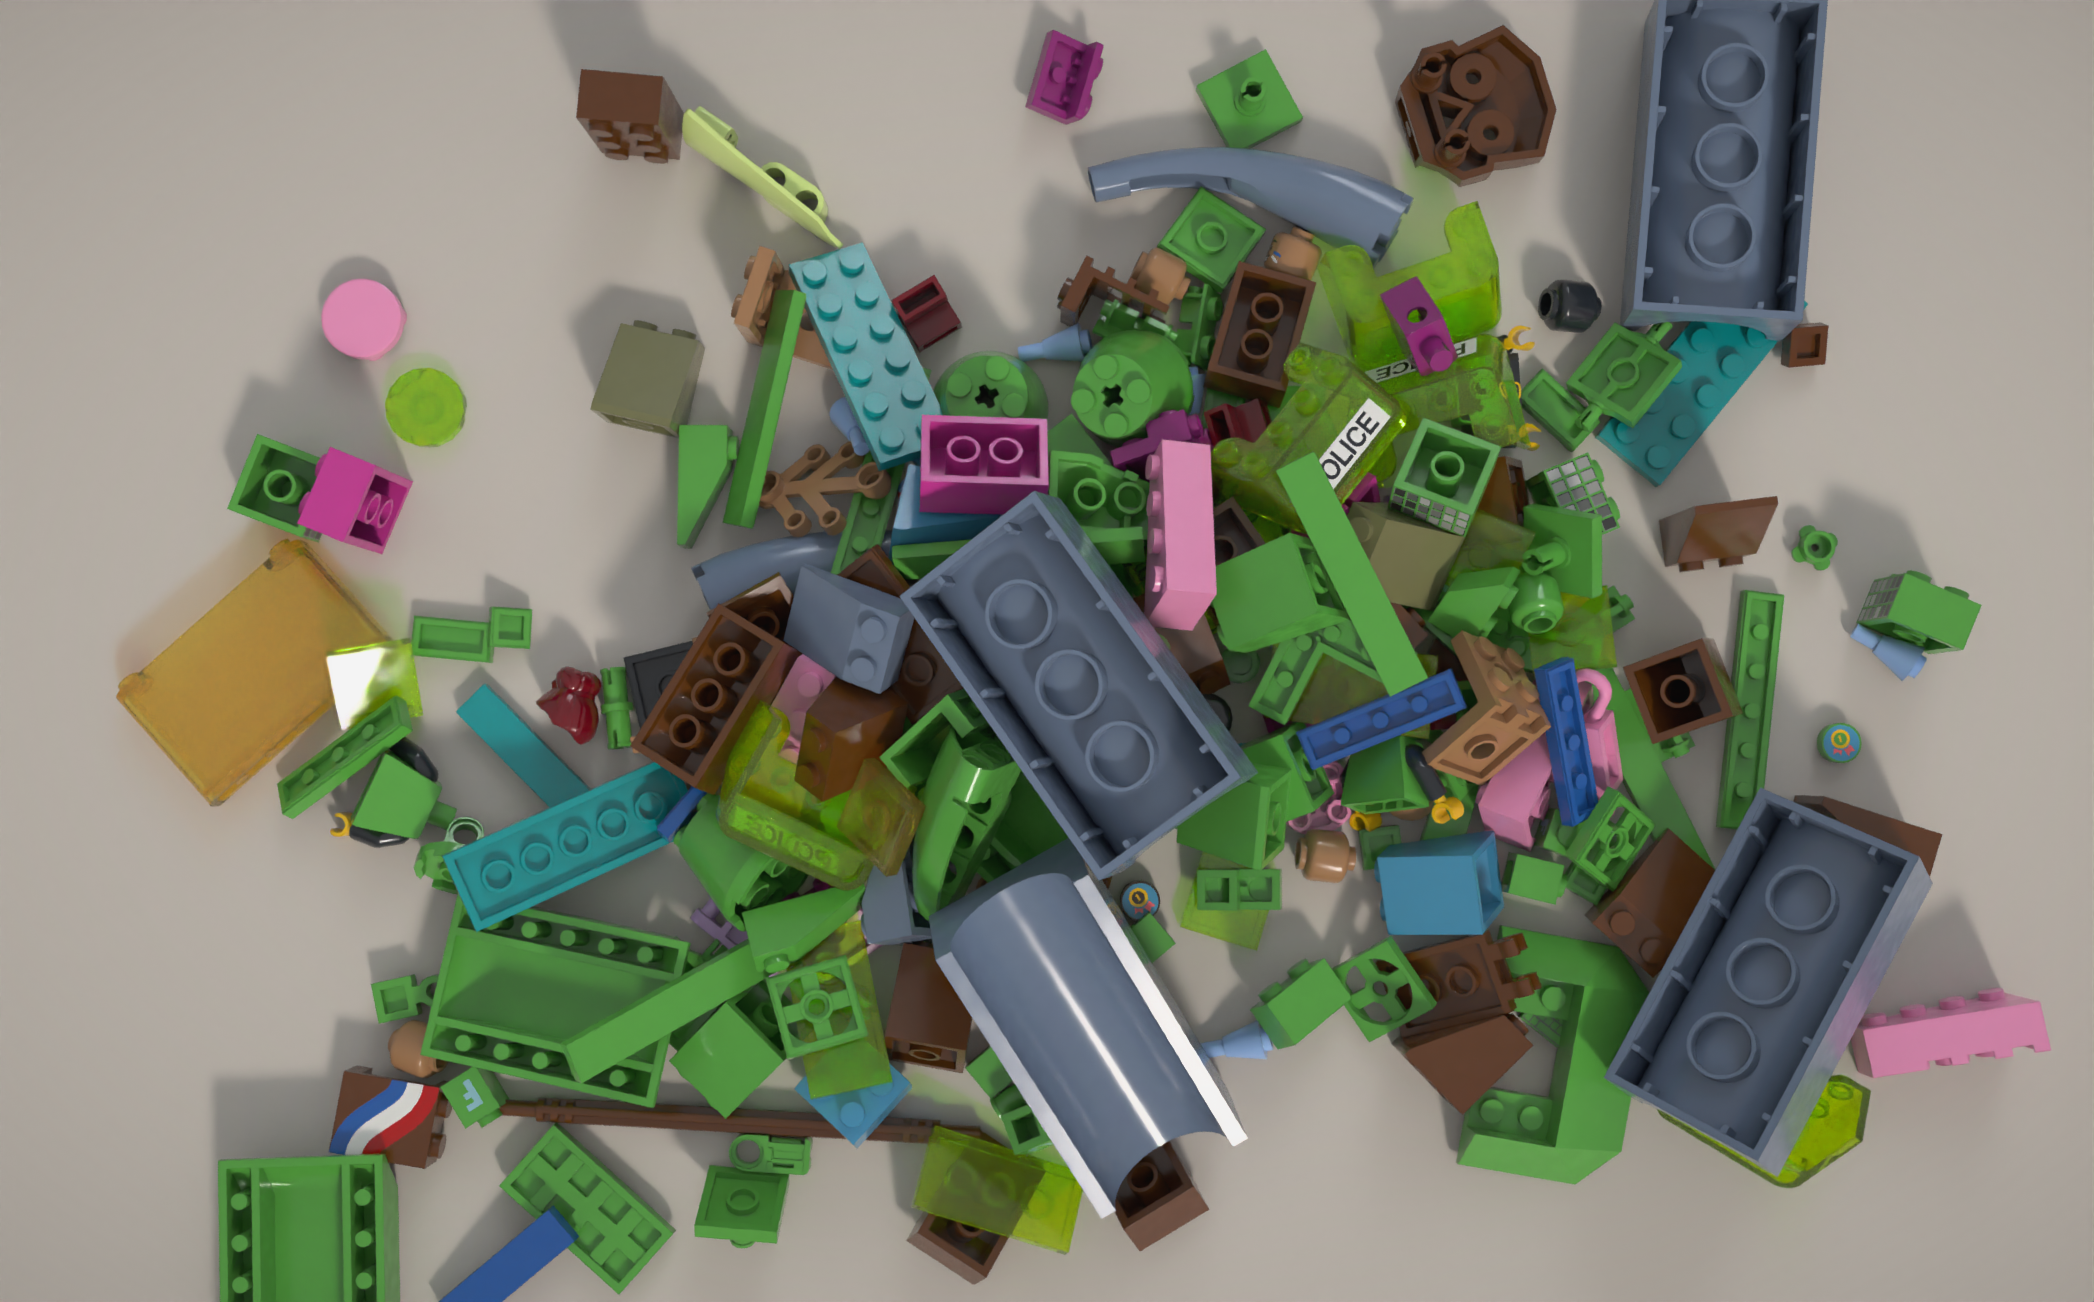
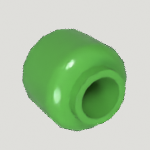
[1508,572,1564,634]

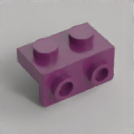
[1025,30,1104,125]

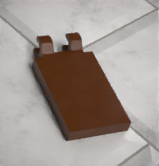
[1375,930,1542,1038]

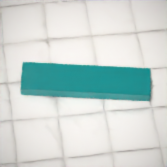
[456,684,591,807]

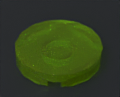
[385,368,467,447]

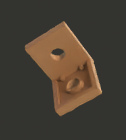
[731,246,833,370]
[1422,631,1551,786]

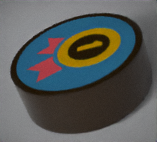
[1120,880,1160,921]

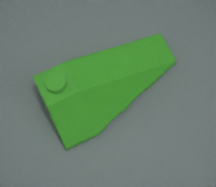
[1048,450,1150,547]

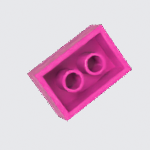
[919,415,1049,515]
[297,447,413,554]

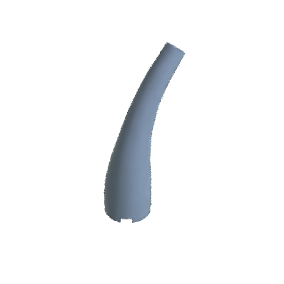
[1087,147,1414,269]
[691,530,893,610]

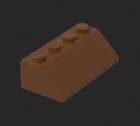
[630,603,801,795]

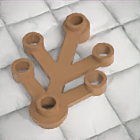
[759,441,891,537]

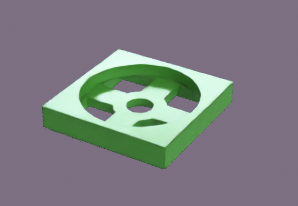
[1565,786,1655,892]
[1332,936,1437,1042]
[765,955,868,1060]

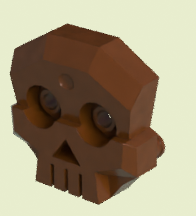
[1395,25,1557,187]

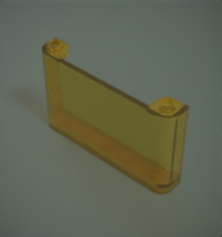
[116,539,399,807]

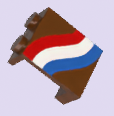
[329,1065,452,1169]

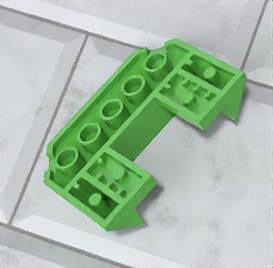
[1456,925,1650,1185]

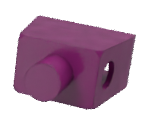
[1380,276,1458,376]

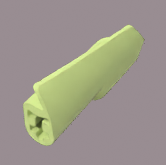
[682,106,843,249]

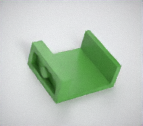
[880,689,991,790]

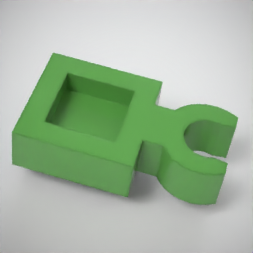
[371,974,439,1024]

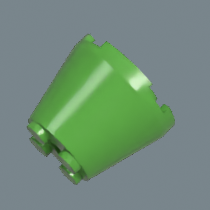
[1071,330,1195,448]
[933,351,1049,421]
[673,792,821,931]

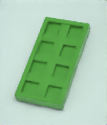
[499,1123,676,1295]

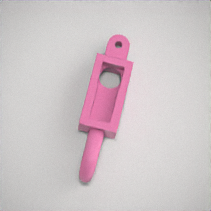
[1576,668,1623,817]

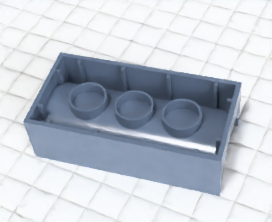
[1620,0,1828,341]
[900,491,1258,881]
[1604,788,1933,1177]
[928,838,1247,1219]

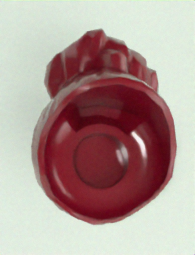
[536,666,601,745]

